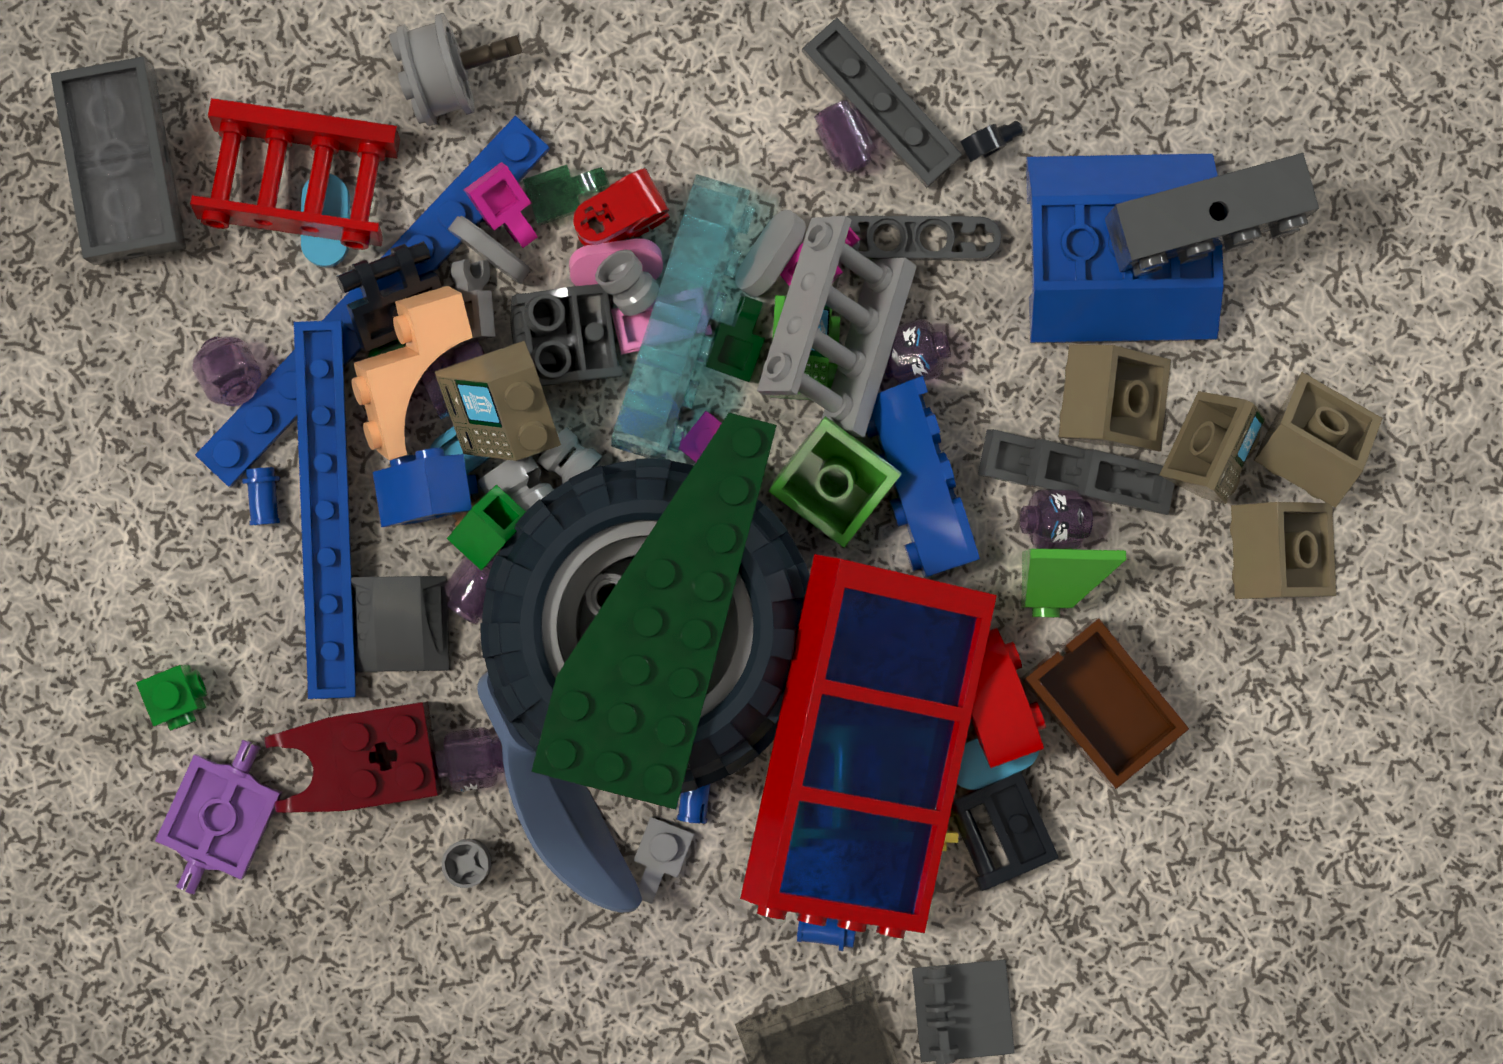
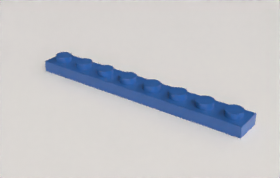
[294,320,356,699]

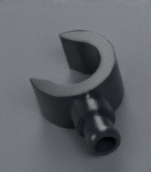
[960,121,1023,162]

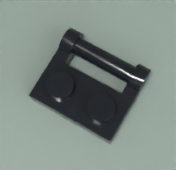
[950,771,1059,891]

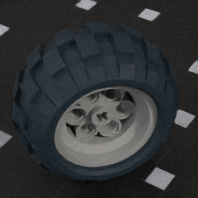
[480,458,810,793]

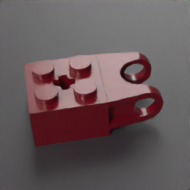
[264,701,443,813]

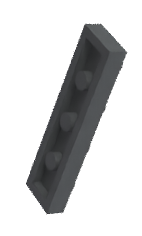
[802,17,962,188]

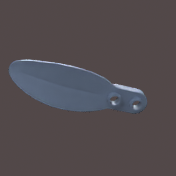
[477,671,642,913]

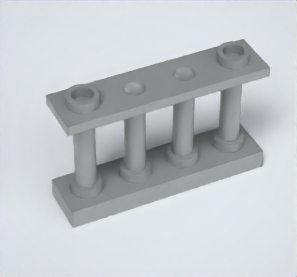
[757,216,917,438]

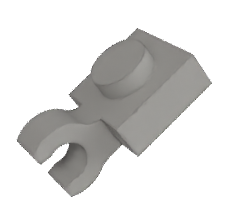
[451,259,496,343]
[634,817,694,904]

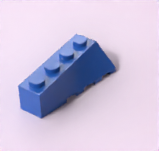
[866,376,980,578]

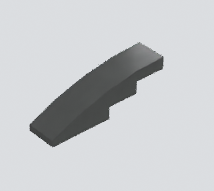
[978,429,1175,515]

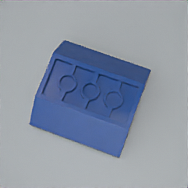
[1026,153,1224,343]

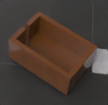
[1020,618,1189,789]

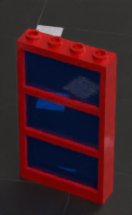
[740,554,997,939]

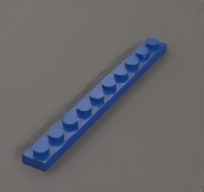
[195,116,550,488]

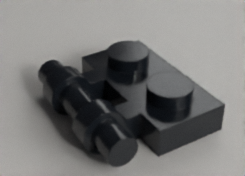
[336,241,442,352]

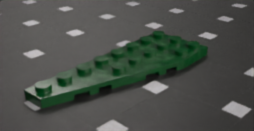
[531,413,777,810]

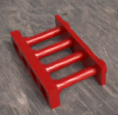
[190,98,400,250]

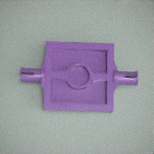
[155,740,283,894]

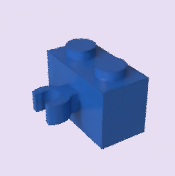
[373,448,478,527]

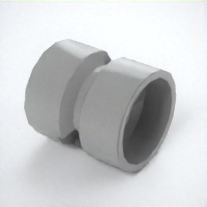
[477,456,554,511]

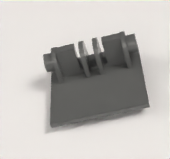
[912,959,1015,1064]

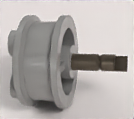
[389,13,523,126]

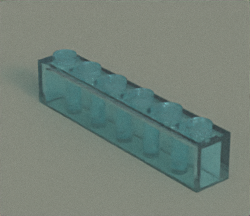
[611,174,756,459]

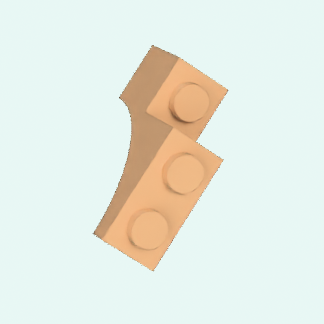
[351,286,473,460]

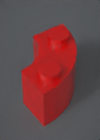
[944,628,1046,768]

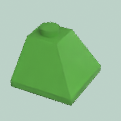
[1021,548,1126,618]

